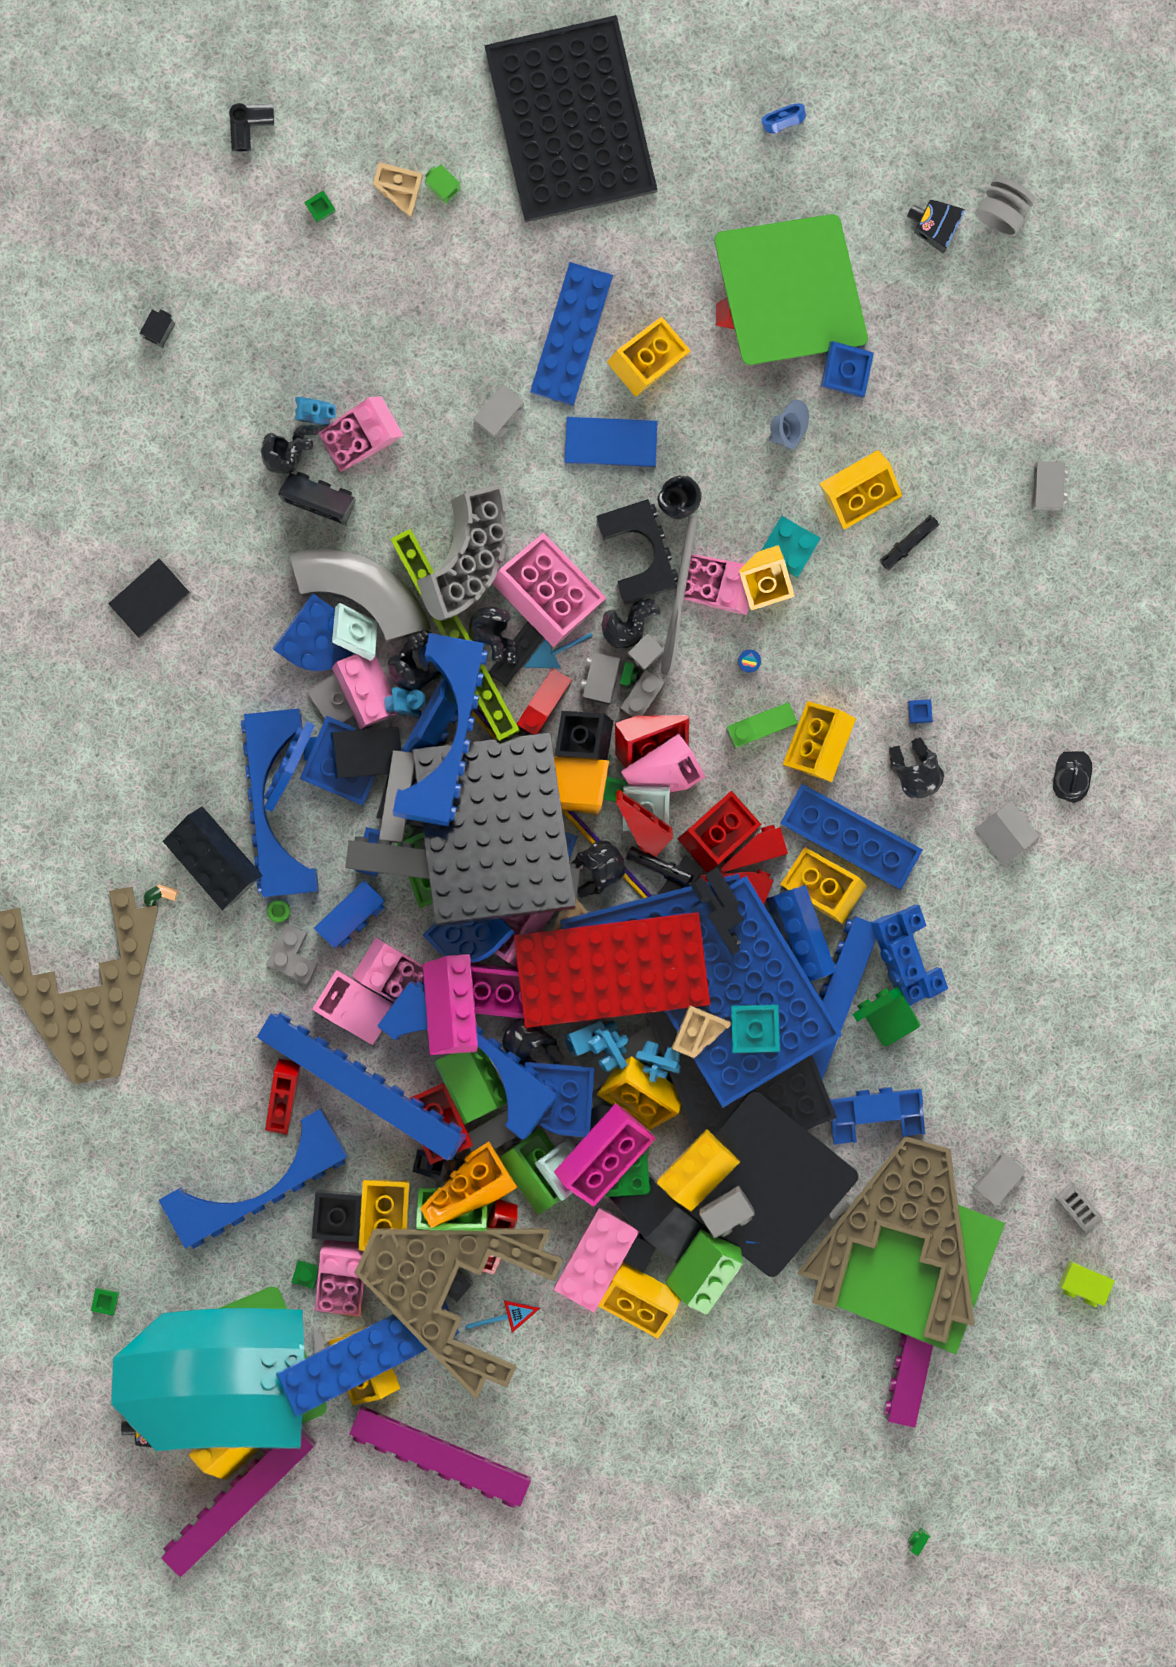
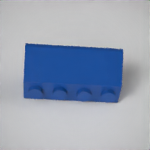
[766,885,837,982]

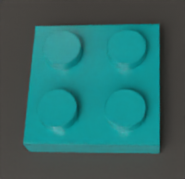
[761,515,821,578]
[731,1005,780,1053]

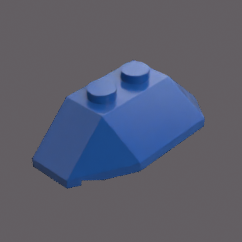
[401,676,458,753]

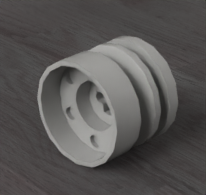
[975,176,1036,236]

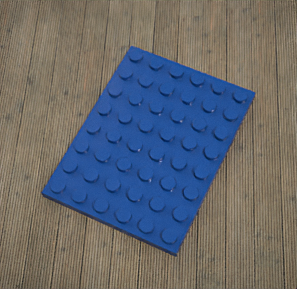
[665,876,843,1107]

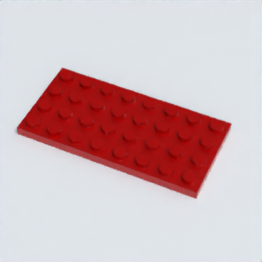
[514,912,710,1028]

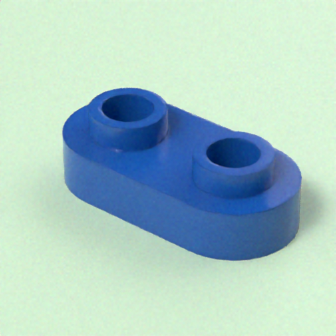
[761,103,807,134]

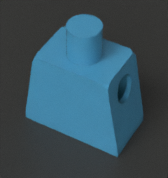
[563,1021,619,1057]

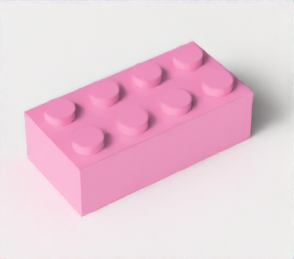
[554,1206,639,1312]

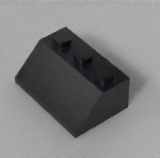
[278,472,356,526]

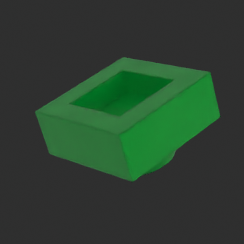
[304,190,336,223]
[620,662,638,688]
[603,777,627,802]
[291,1259,319,1289]
[91,1287,120,1316]
[907,1527,930,1556]

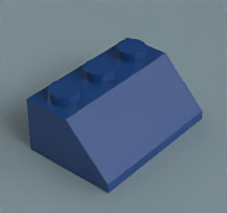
[314,880,386,949]

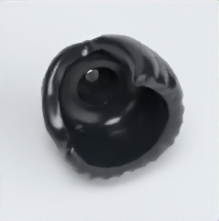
[657,475,702,520]

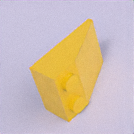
[606,316,691,397]
[780,847,867,925]

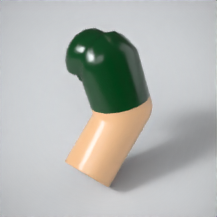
[144,885,178,906]

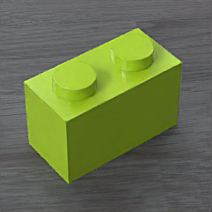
[1058,1261,1115,1308]

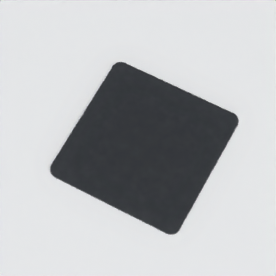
[670,1092,858,1277]

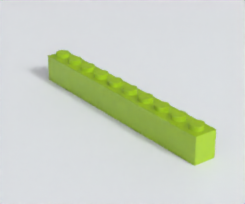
[390,528,520,741]

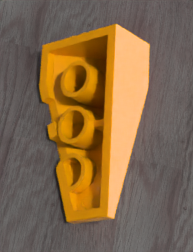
[420,1142,518,1228]

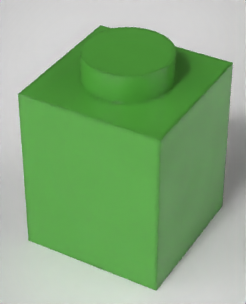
[425,164,461,204]

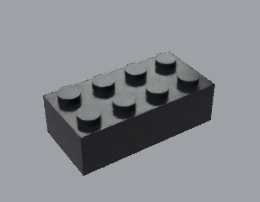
[162,806,263,911]

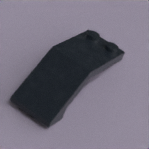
[609,1172,719,1264]

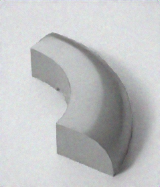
[417,484,508,620]
[290,549,431,643]

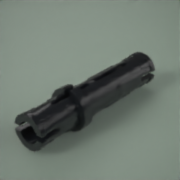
[879,515,939,571]
[626,846,694,887]

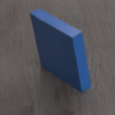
[820,341,874,398]

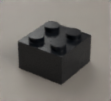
[555,711,614,760]
[311,1190,362,1242]

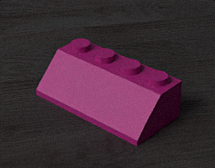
[423,954,477,1055]
[471,963,524,1019]
[554,1104,656,1207]

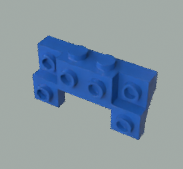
[871,905,948,1006]
[830,1087,925,1145]

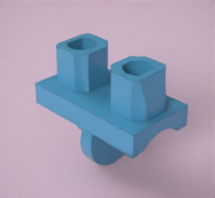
[295,397,336,426]
[384,687,426,718]
[587,1028,629,1072]
[636,1041,681,1082]

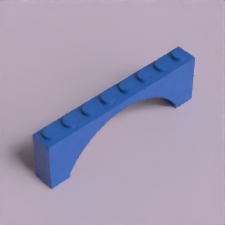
[393,633,488,827]
[241,708,319,897]
[377,981,560,1140]
[158,1108,349,1249]

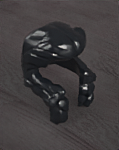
[261,425,318,474]
[601,598,661,648]
[469,606,518,664]
[388,630,439,691]
[889,737,944,798]
[571,841,626,898]
[502,1018,563,1067]

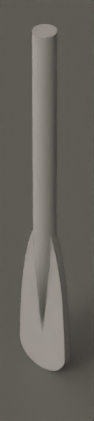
[661,516,698,675]

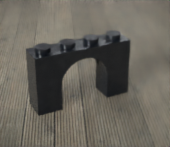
[596,499,678,605]

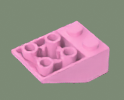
[318,396,404,472]
[684,554,749,615]
[621,734,706,793]
[352,937,424,1002]
[312,970,393,1045]
[315,1240,365,1317]

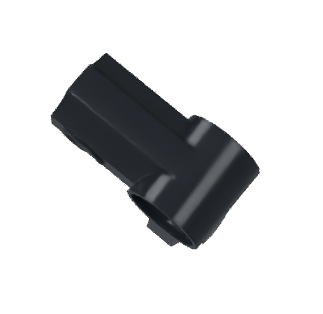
[229,103,274,152]

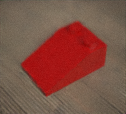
[615,715,689,769]
[677,790,762,873]
[409,1083,473,1165]

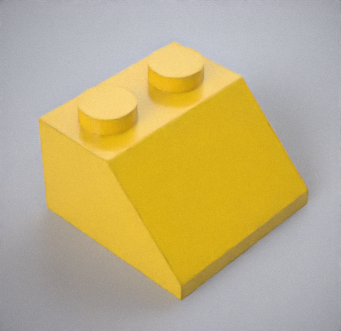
[739,545,795,610]

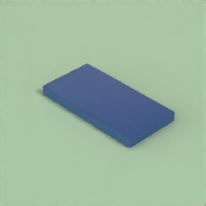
[565,417,658,467]

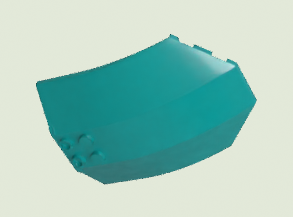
[111,1308,304,1452]

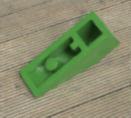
[726,702,798,749]

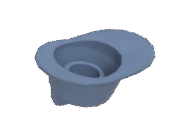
[769,399,809,449]

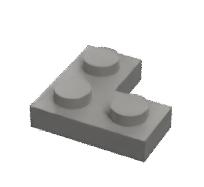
[266,923,318,984]

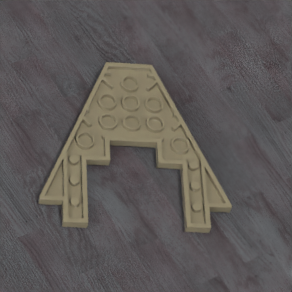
[0,887,158,1084]
[798,1136,975,1343]
[355,1228,563,1399]

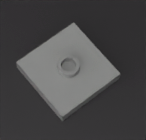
[307,674,354,723]

